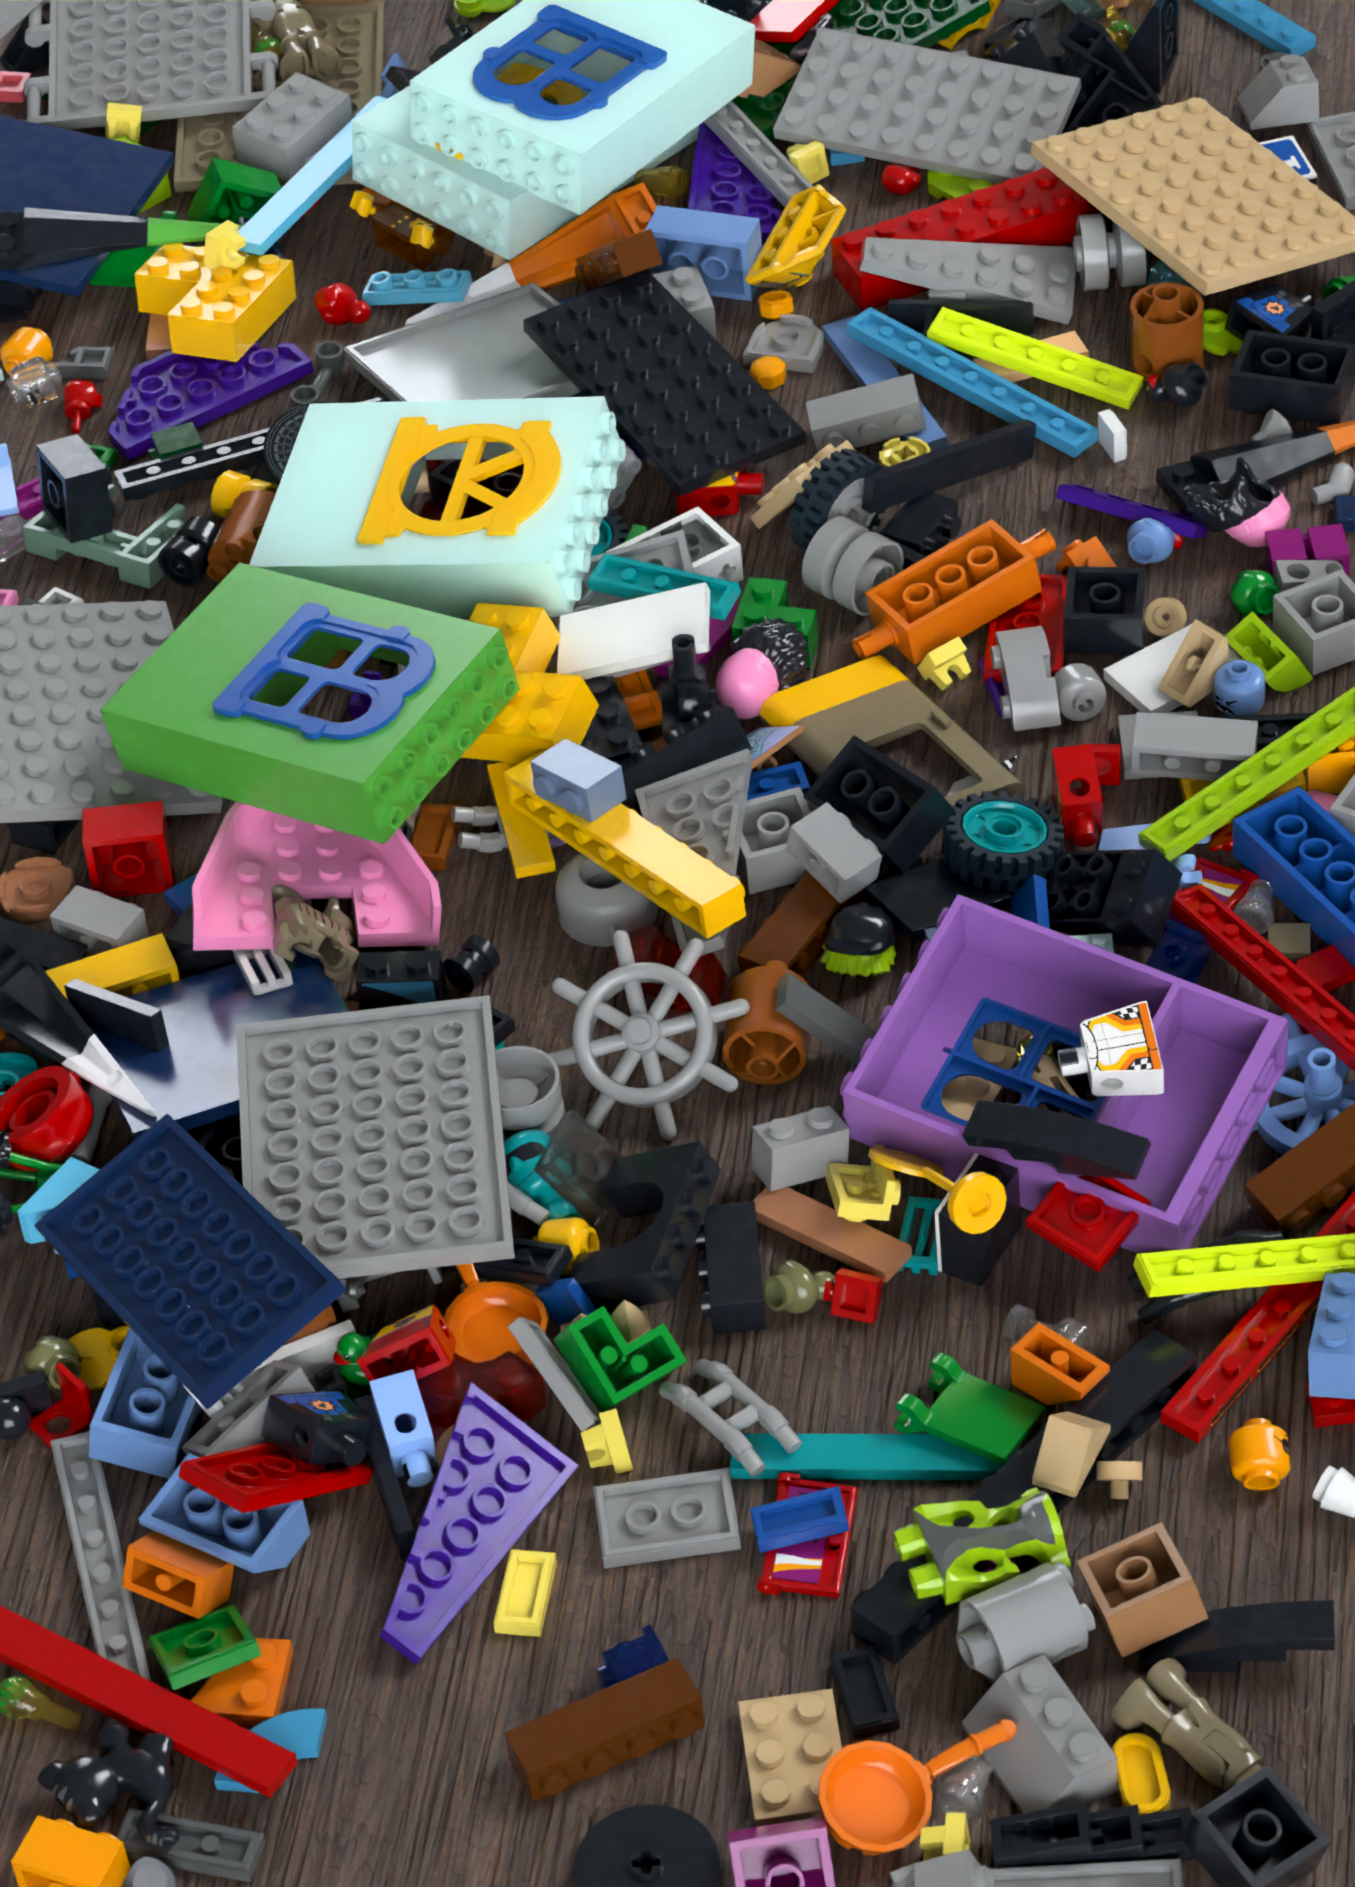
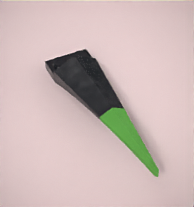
[0,207,244,270]

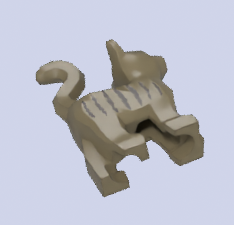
[272,884,359,984]

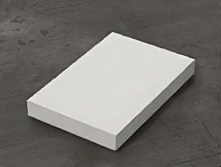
[1103,623,1243,713]

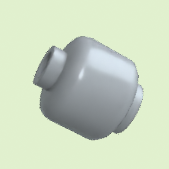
[1054,663,1107,721]

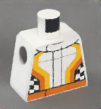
[1058,1001,1164,1096]

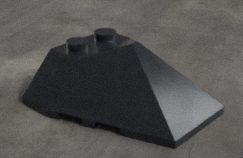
[1058,12,1163,134]

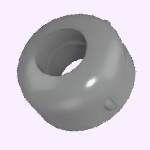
[555,853,659,947]

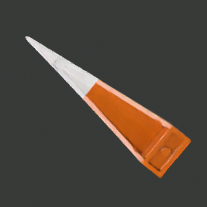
[405,182,657,326]

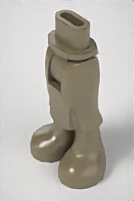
[273,0,343,82]
[1111,1658,1263,1793]

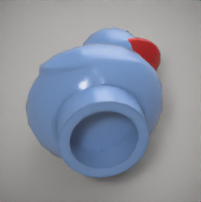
[1126,518,1183,564]

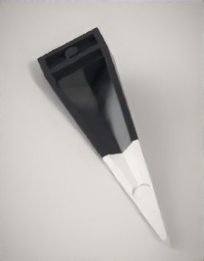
[0,934,156,1117]

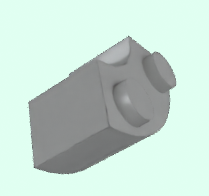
[990,626,1061,732]

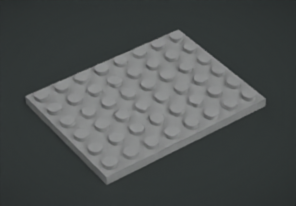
[0,600,223,823]
[236,995,515,1279]

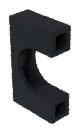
[568,1141,721,1312]

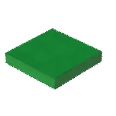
[147,1604,261,1690]

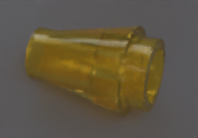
[635,165,689,200]

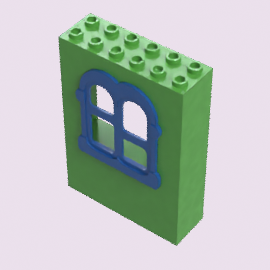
[100,563,520,844]

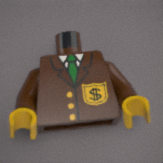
[350,190,455,270]

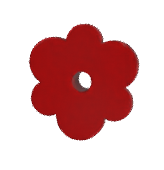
[1208,824,1233,852]

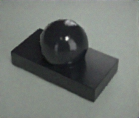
[0,1371,52,1440]

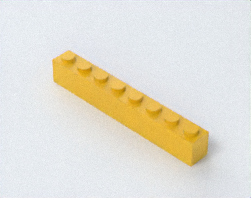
[504,751,746,939]

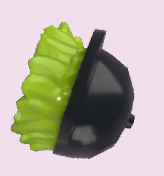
[820,902,896,977]

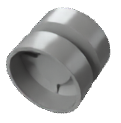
[1073,213,1146,291]
[802,516,904,616]
[495,1046,567,1142]

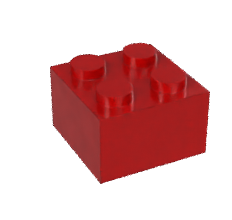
[82,800,175,898]

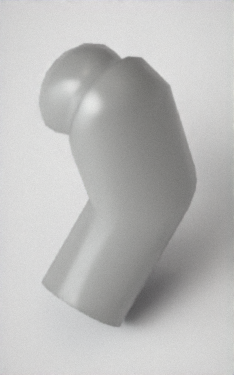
[1310,462,1355,506]

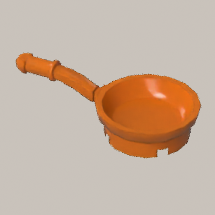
[444,1263,548,1379]
[818,1719,1018,1856]

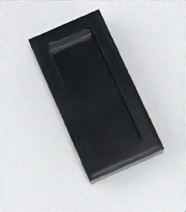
[829,1645,900,1740]

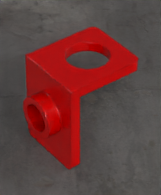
[1080,744,1121,785]
[30,1362,93,1450]

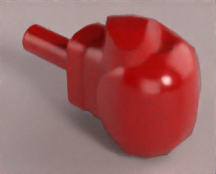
[881,163,922,195]
[64,380,103,434]

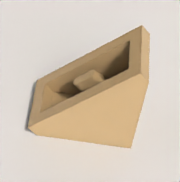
[1157,619,1228,707]
[1032,1411,1111,1498]

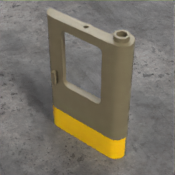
[759,655,1025,806]

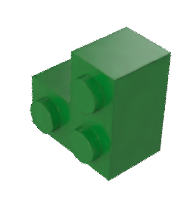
[187,157,281,224]
[732,577,819,670]
[553,1306,687,1413]

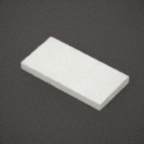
[557,582,710,679]

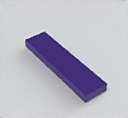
[1056,483,1209,538]

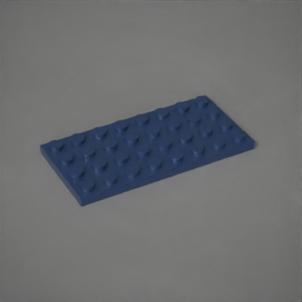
[34,1113,347,1410]

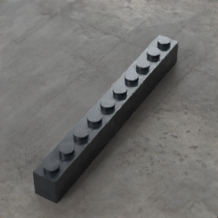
[850,1329,1196,1665]

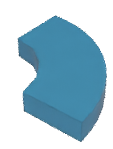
[214,1708,327,1793]

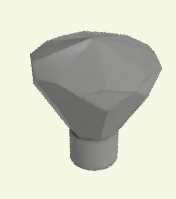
[1251,409,1293,442]

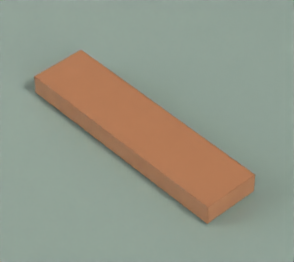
[753,1187,912,1283]

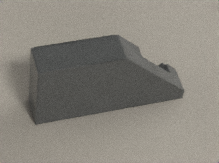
[42,346,116,380]

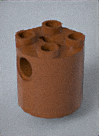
[1130,282,1204,383]
[207,489,275,582]
[722,960,809,1085]

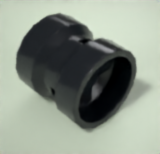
[443,935,500,992]

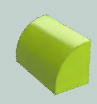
[1225,612,1314,692]

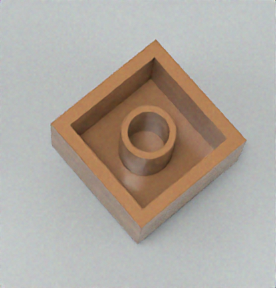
[1076,1522,1208,1658]

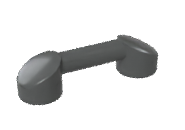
[290,340,345,408]

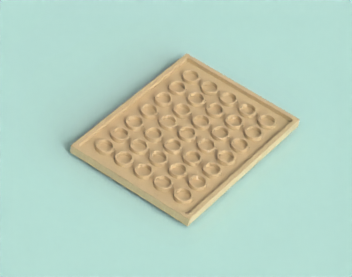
[1030,97,1355,296]

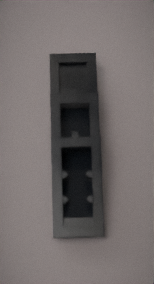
[962,1100,1151,1180]
[1142,1600,1335,1672]
[990,1802,1196,1867]

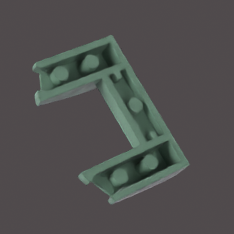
[23,484,186,589]

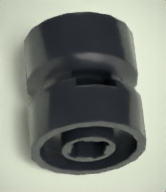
[158,516,220,586]

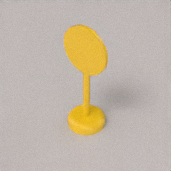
[868,1147,1007,1234]

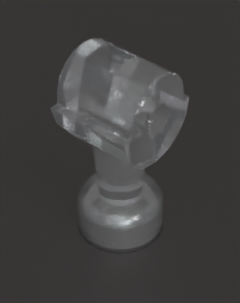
[1004,1304,1093,1350]

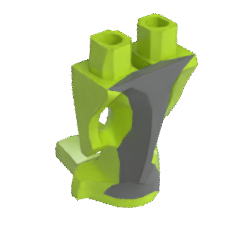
[893,1487,1071,1605]

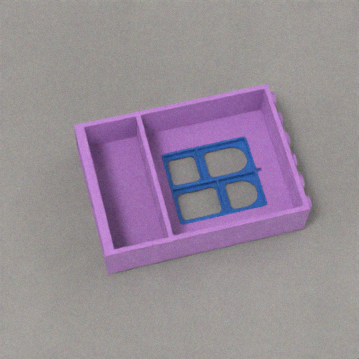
[840,894,1288,1254]

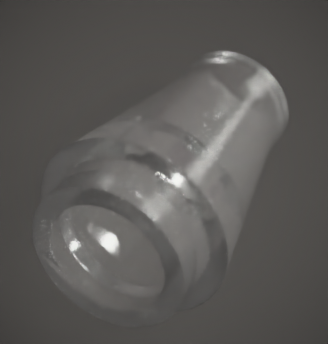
[1233,880,1274,935]
[936,1753,994,1821]

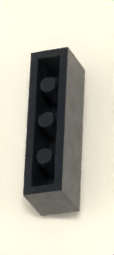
[613,703,752,816]

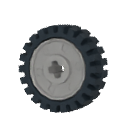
[789,448,886,552]

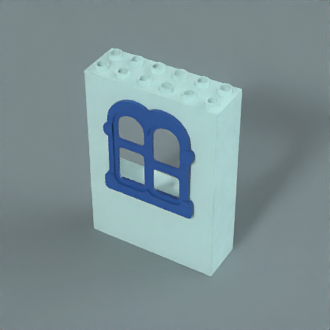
[410,0,755,215]

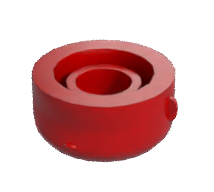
[0,1066,94,1172]

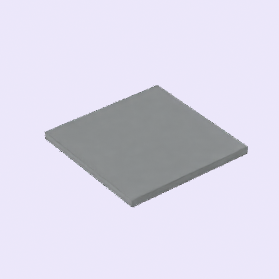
[343,283,580,402]

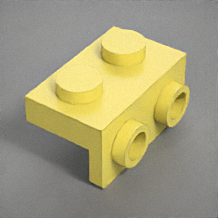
[825,1144,901,1222]

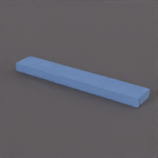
[822,315,948,452]

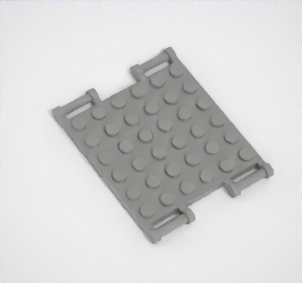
[24,0,279,130]

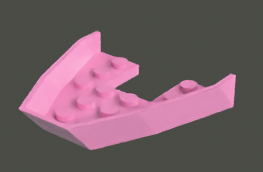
[192,801,442,951]

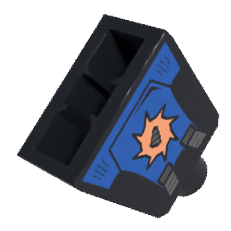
[1225,284,1314,341]
[261,1390,370,1466]

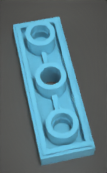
[361,268,473,306]

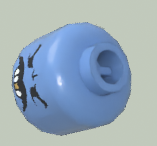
[1213,660,1265,716]

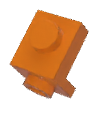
[1055,536,1117,573]

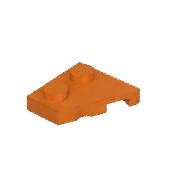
[190,1638,293,1726]

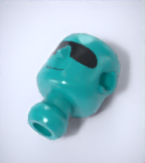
[504,1130,579,1221]

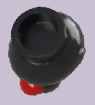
[1146,362,1208,408]

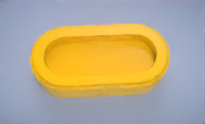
[1112,1733,1170,1815]

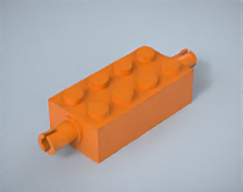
[851,519,1056,665]

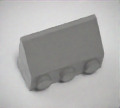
[962,1654,1118,1813]

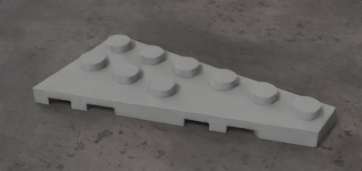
[860,237,1076,325]
[635,748,753,956]

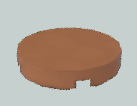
[0,857,76,923]

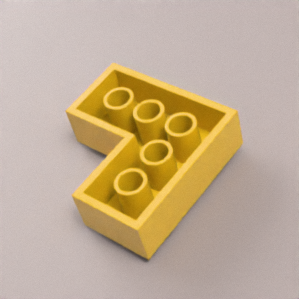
[134,243,296,362]
[460,603,599,763]

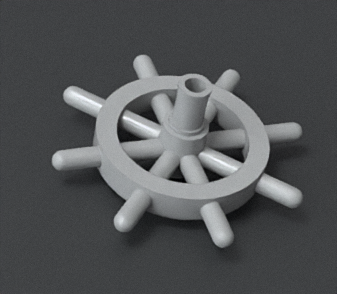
[548,930,750,1141]

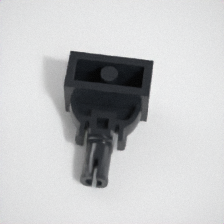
[661,634,718,730]

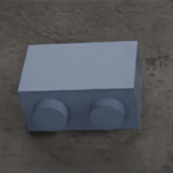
[530,738,627,823]

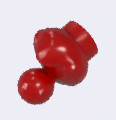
[314,282,371,325]

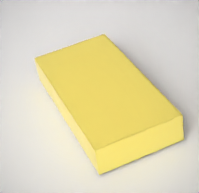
[493,1549,557,1637]

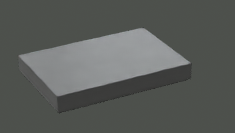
[593,1468,741,1569]

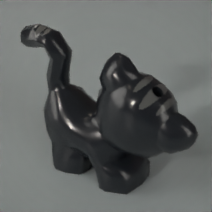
[37,1724,180,1847]

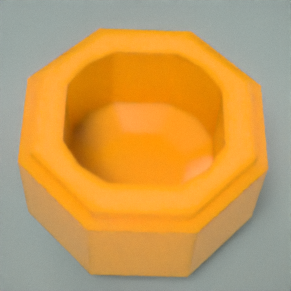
[758,290,794,320]
[750,356,786,389]

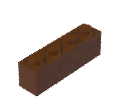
[575,229,663,292]
[737,869,864,978]
[1245,1103,1355,1237]
[504,1657,705,1802]

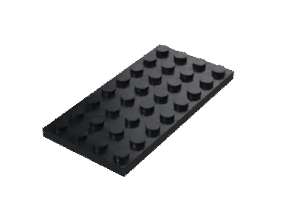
[523,270,806,497]

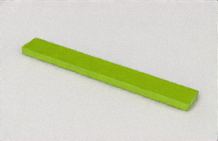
[1138,686,1355,861]

